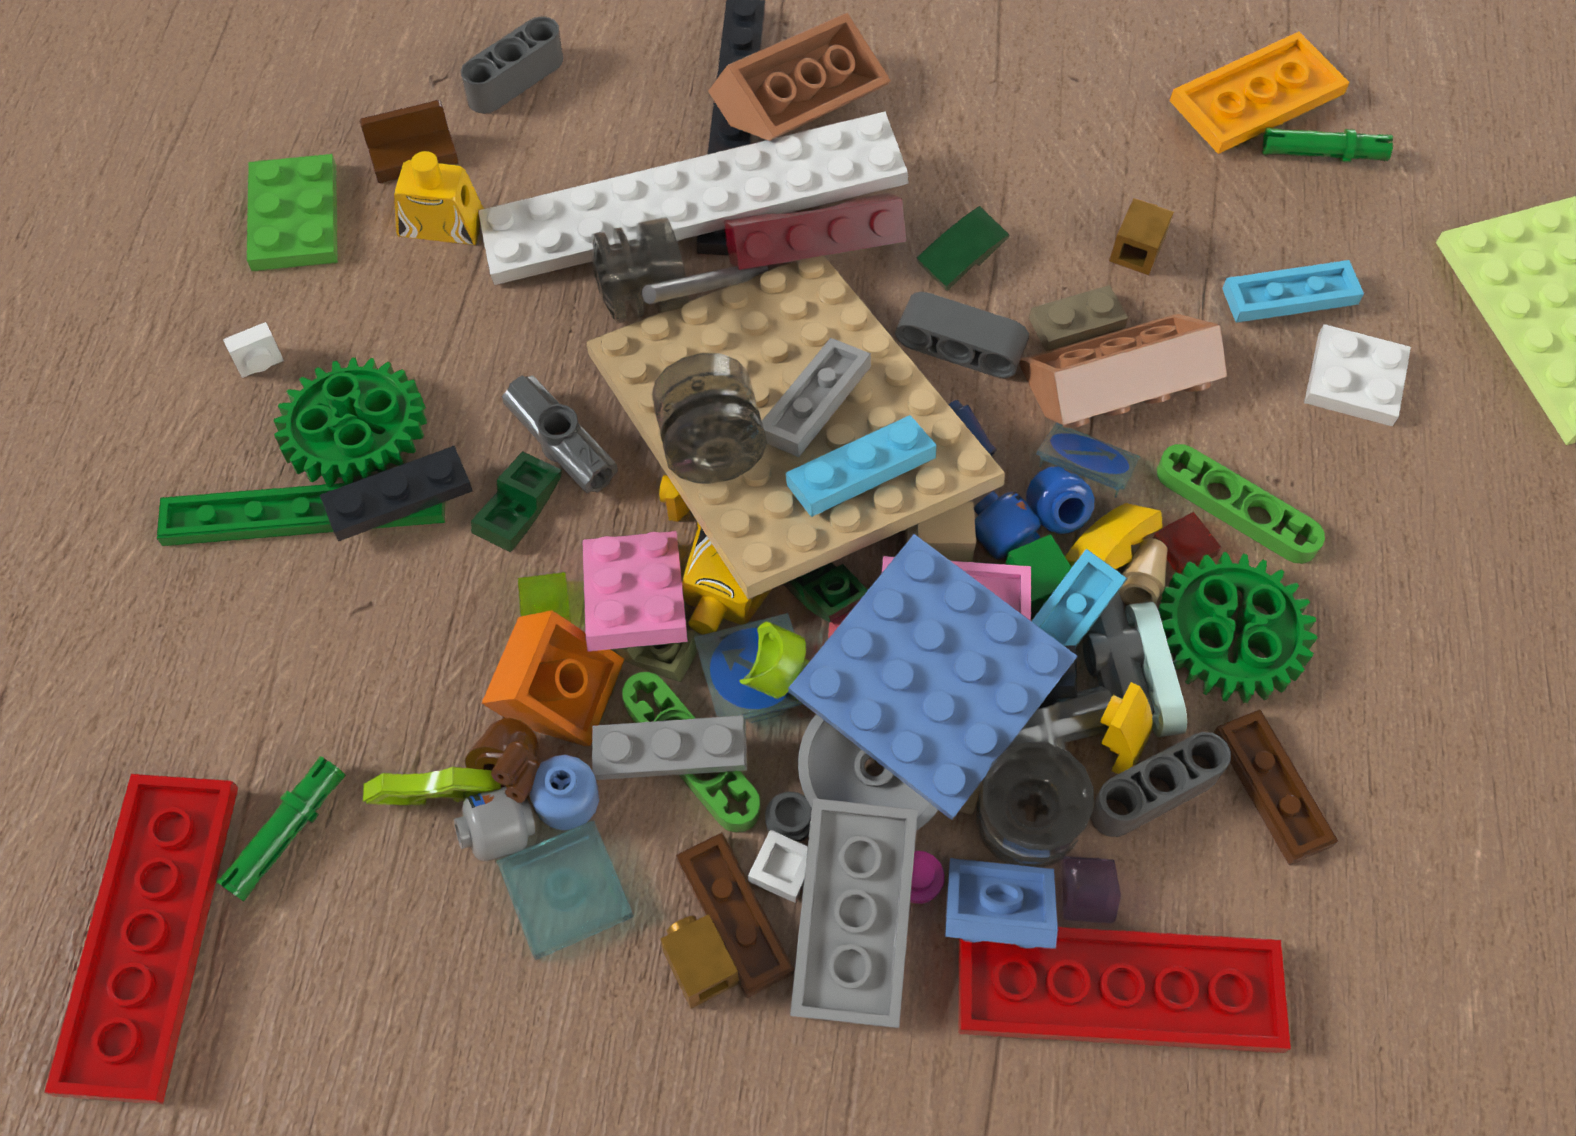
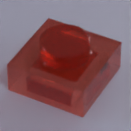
[1153,511,1221,574]

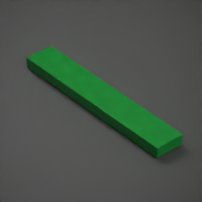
[157,483,445,546]

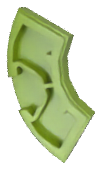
[363,767,501,805]

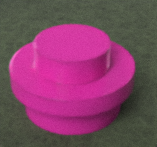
[910,851,944,904]

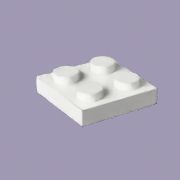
[1304,324,1411,426]

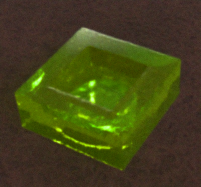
[518,572,572,623]

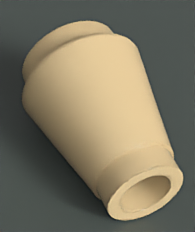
[1119,538,1168,605]

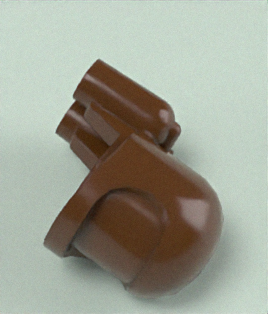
[465,718,541,803]

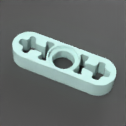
[1125,602,1187,737]

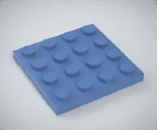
[788,534,1077,820]

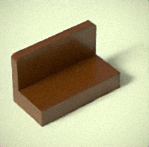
[359,100,459,184]

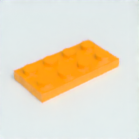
[1170,32,1350,154]

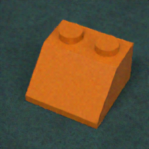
[482,610,625,746]

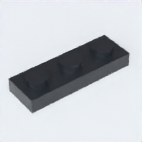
[320,446,473,542]

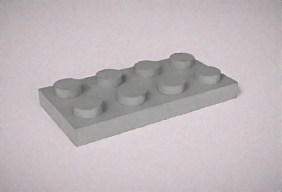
[790,798,918,1028]

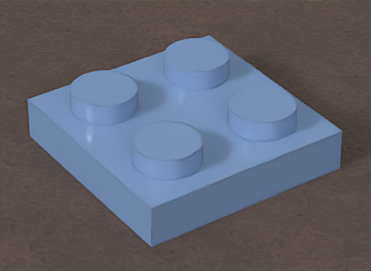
[945,858,1058,949]

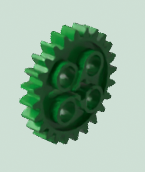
[274,357,427,487]
[1158,552,1317,703]

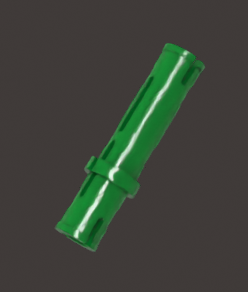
[1262,128,1393,162]
[216,756,346,902]

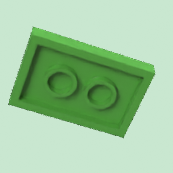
[247,154,338,271]

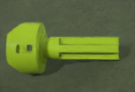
[739,621,810,699]

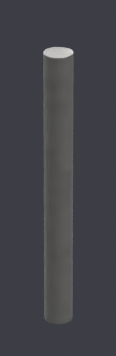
[642,265,769,304]

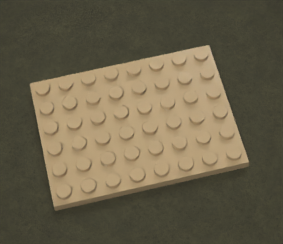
[586,256,1005,599]

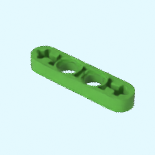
[1157,444,1325,564]
[622,672,760,833]

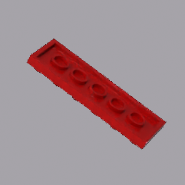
[44,774,238,1105]
[958,927,1291,1053]

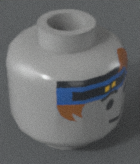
[454,787,535,861]

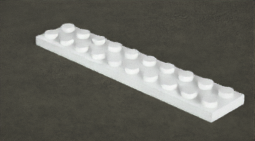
[478,112,908,285]

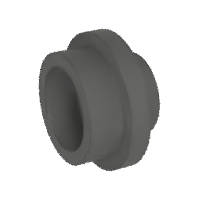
[765,792,812,842]

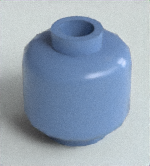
[530,755,599,830]

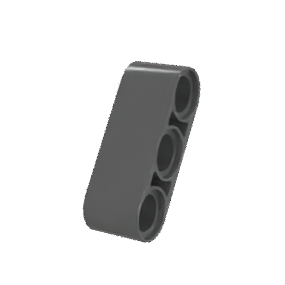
[461,16,564,114]
[895,292,1029,378]
[1090,732,1231,837]

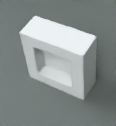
[223,322,284,378]
[748,830,808,903]

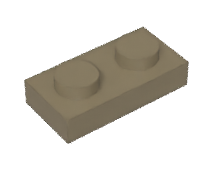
[1029,285,1128,351]

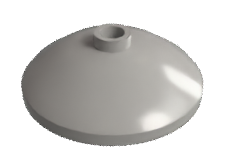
[798,714,938,831]

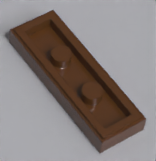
[1213,709,1338,865]
[676,832,794,998]

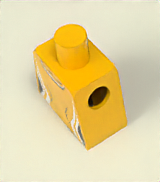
[394,151,484,245]
[682,525,772,636]

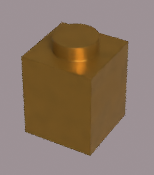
[1109,198,1174,276]
[660,914,739,1009]

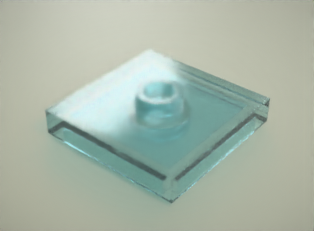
[497,820,633,960]

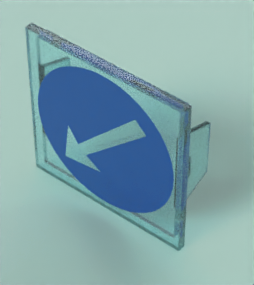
[1036,423,1140,498]
[694,613,804,723]

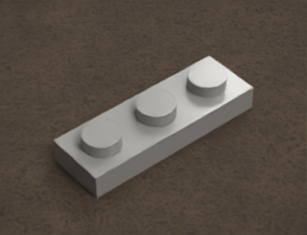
[757,338,871,457]
[592,715,747,780]

